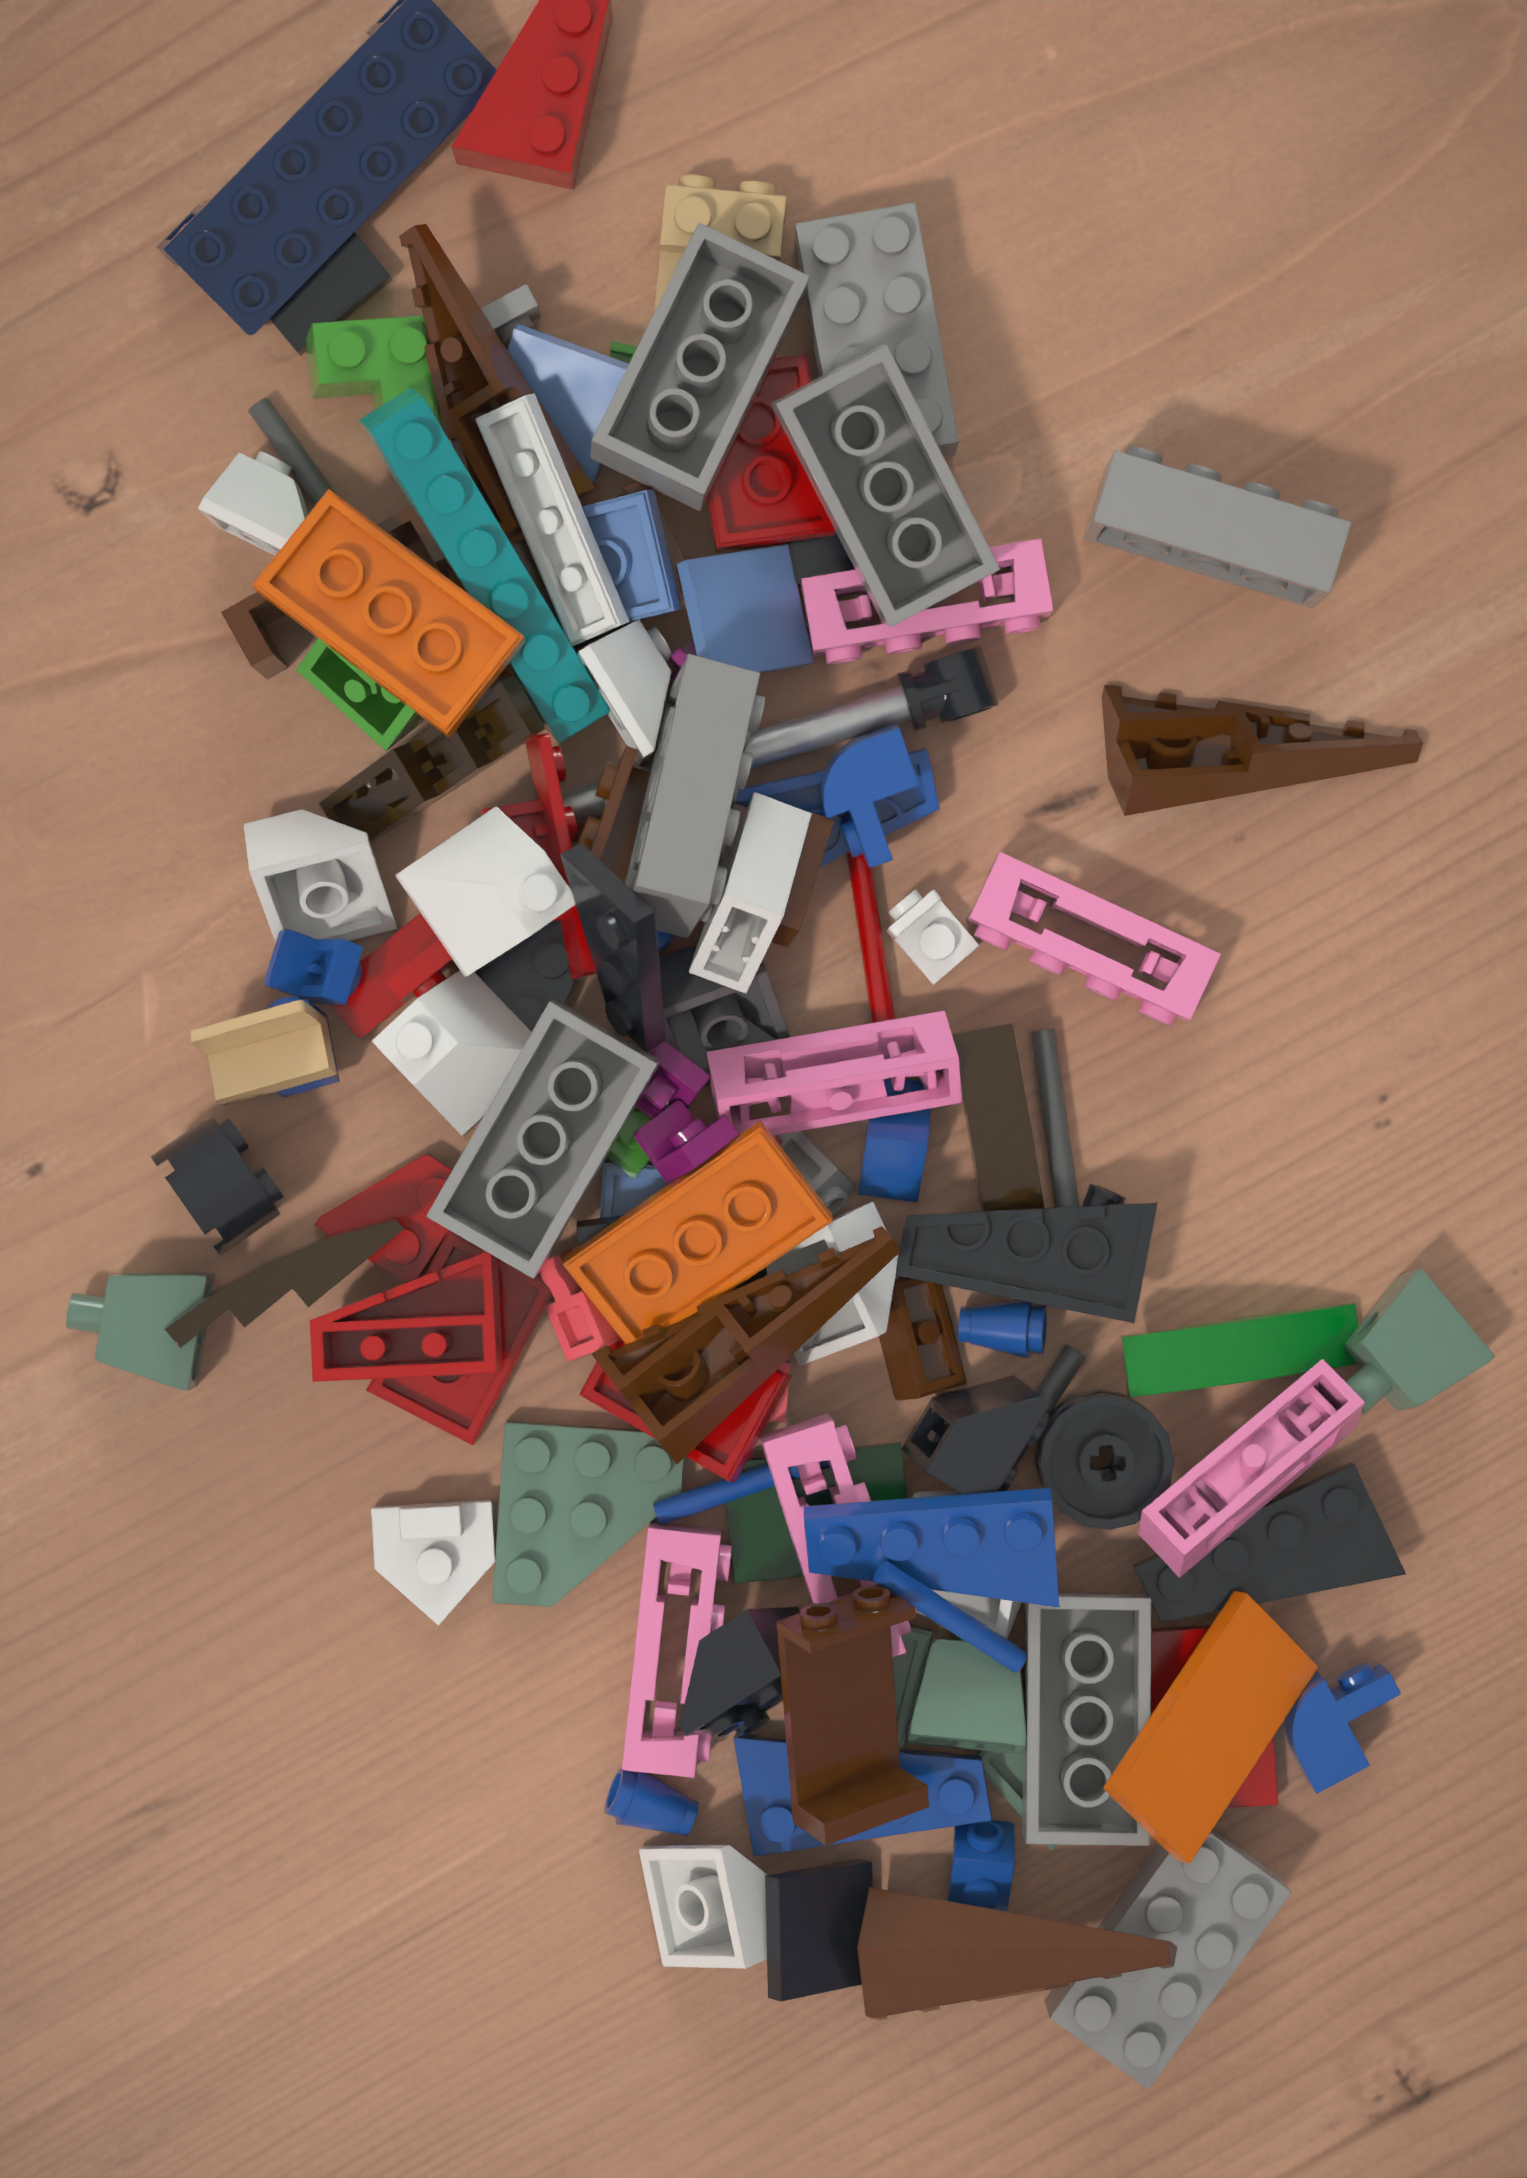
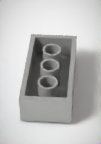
[794,202,959,457]
[590,222,810,511]
[770,345,1000,628]
[1083,446,1351,608]
[625,654,765,938]
[426,999,662,1279]
[1022,1592,1151,1846]
[1044,1828,1292,2090]

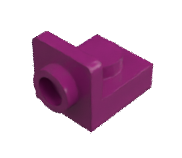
[634,1101,740,1183]

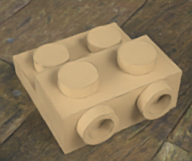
[654,175,786,311]

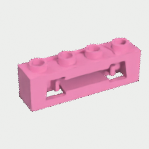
[801,539,1053,664]
[966,852,1221,1026]
[706,1011,962,1136]
[1138,1359,1365,1578]
[760,1413,911,1657]
[622,1521,732,1778]

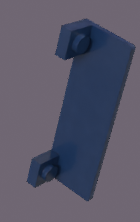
[157,0,497,335]

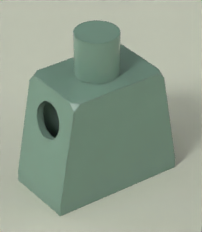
[1345,1268,1495,1414]
[66,1272,215,1391]
[906,1636,1027,1755]

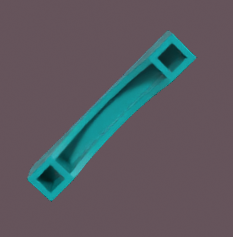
[359,388,611,744]

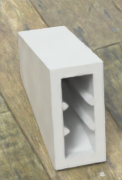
[689,792,812,994]

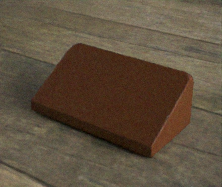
[879,1276,967,1401]

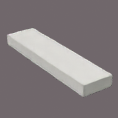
[475,393,630,646]

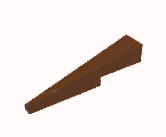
[399,224,595,539]
[1102,685,1423,816]
[592,1226,901,1464]
[857,1887,1178,2020]

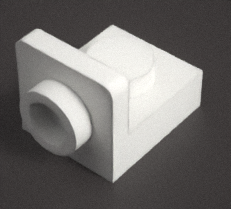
[886,889,979,985]

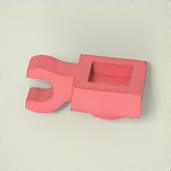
[540,1247,622,1362]

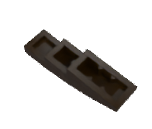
[319,676,546,843]
[952,1023,1045,1211]
[165,1217,404,1348]

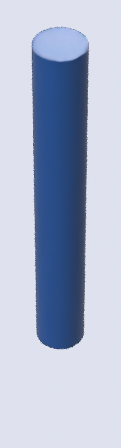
[653,1460,830,1526]
[873,1561,1027,1672]

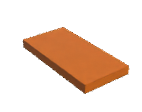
[252,489,526,738]
[563,1120,833,1345]
[1103,1591,1318,1864]

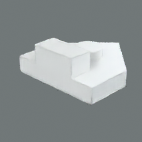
[371,1499,496,1626]

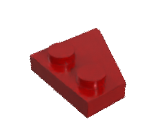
[314,1153,453,1283]

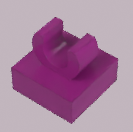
[636,1041,711,1119]

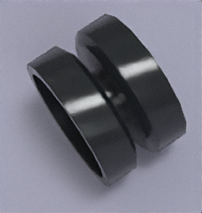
[1034,1389,1174,1530]

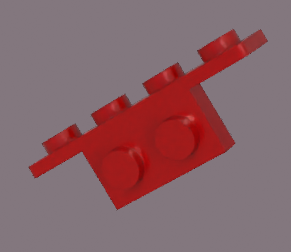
[478,733,596,980]
[330,913,455,1038]

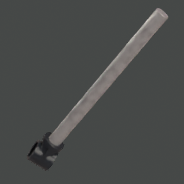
[470,647,999,824]

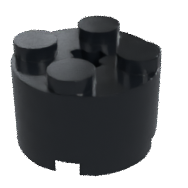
[150,1115,284,1256]

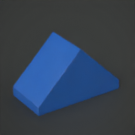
[858,1078,931,1202]

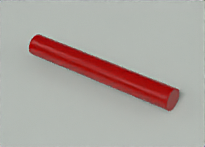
[846,852,896,1023]

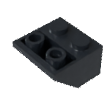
[901,1376,1051,1494]
[680,1606,800,1740]

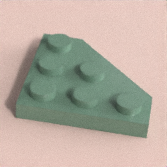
[492,1420,684,1607]

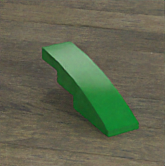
[1120,1303,1358,1398]

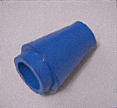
[958,1300,1047,1359]
[604,1768,699,1836]

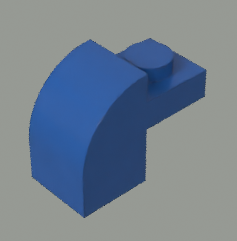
[820,724,919,868]
[1284,1663,1401,1794]

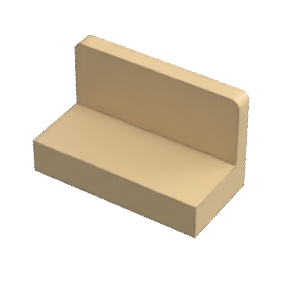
[189,1000,337,1106]

